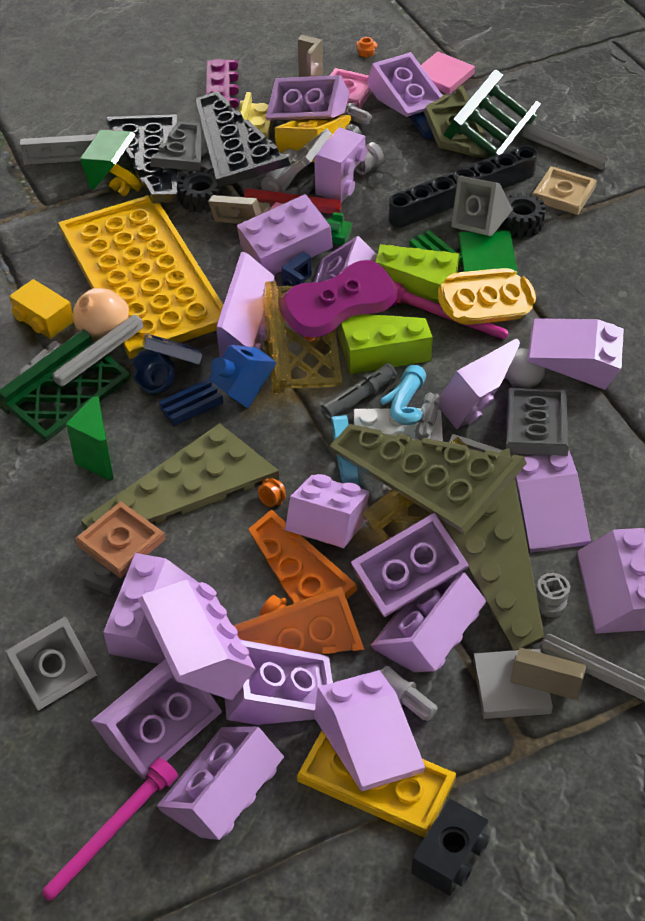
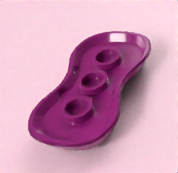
[279,260,398,337]

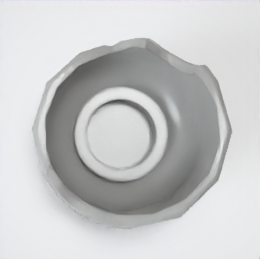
[503,348,546,389]

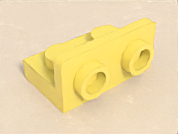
[239,92,273,139]

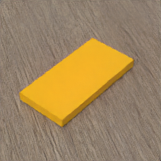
[297,731,456,838]

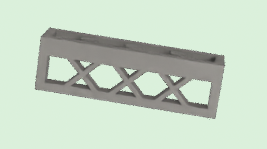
[20,134,120,165]

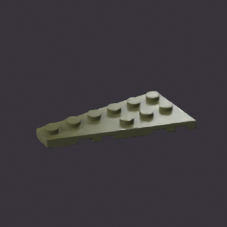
[81,423,280,530]
[330,424,527,534]
[440,448,544,651]

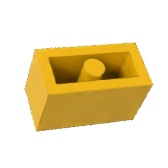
[9,279,74,339]

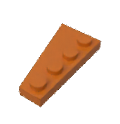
[248,510,357,604]
[233,586,364,654]

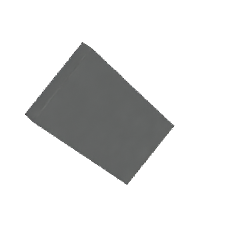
[506,388,569,456]

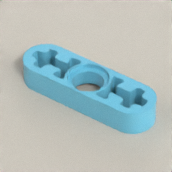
[331,415,359,485]

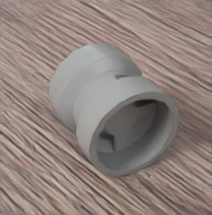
[354,142,384,175]
[536,573,570,618]

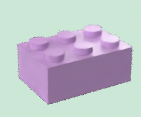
[237,194,333,275]

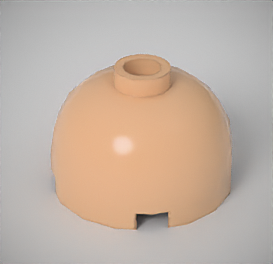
[72,288,129,343]

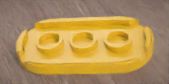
[438,268,536,325]

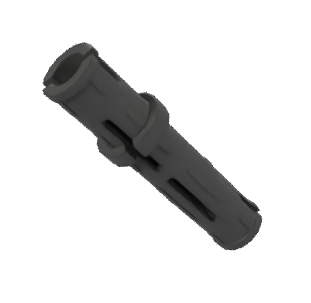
[320,363,397,421]

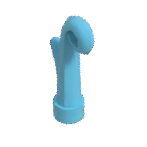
[380,365,426,425]

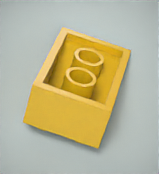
[274,115,351,162]

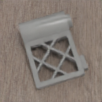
[261,128,332,193]

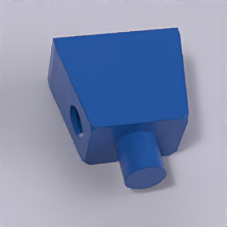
[209,345,277,408]

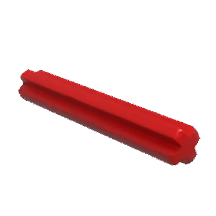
[244,188,341,214]

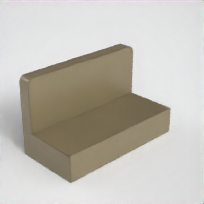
[298,35,323,77]
[208,195,271,224]
[510,647,586,701]

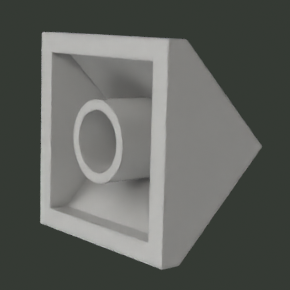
[451,176,513,236]
[5,617,97,711]

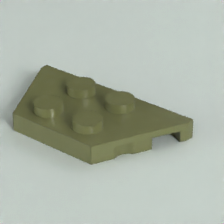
[424,85,491,159]

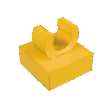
[109,164,142,197]

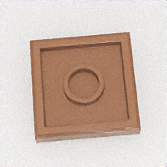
[75,501,166,578]

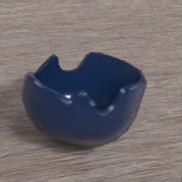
[132,349,175,394]

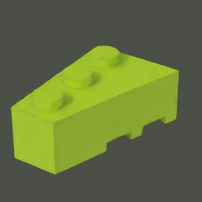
[376,244,459,304]
[338,314,433,374]

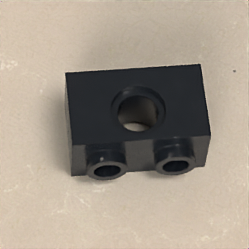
[411,798,490,896]

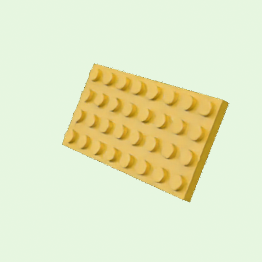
[58,195,223,359]

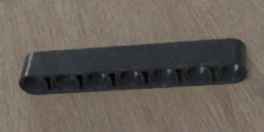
[388,145,538,227]

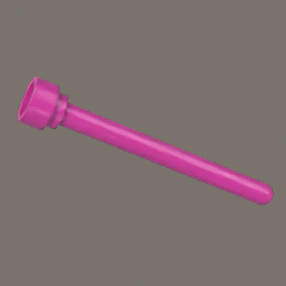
[393,281,508,339]
[42,757,179,900]

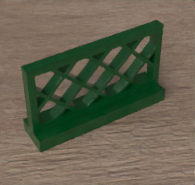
[0,329,130,442]

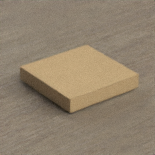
[532,166,597,215]

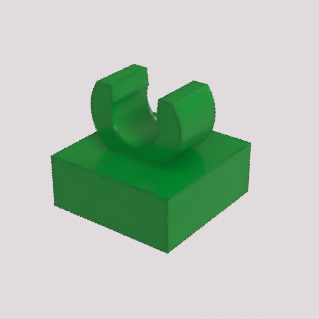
[326,212,352,246]

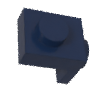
[281,252,312,291]

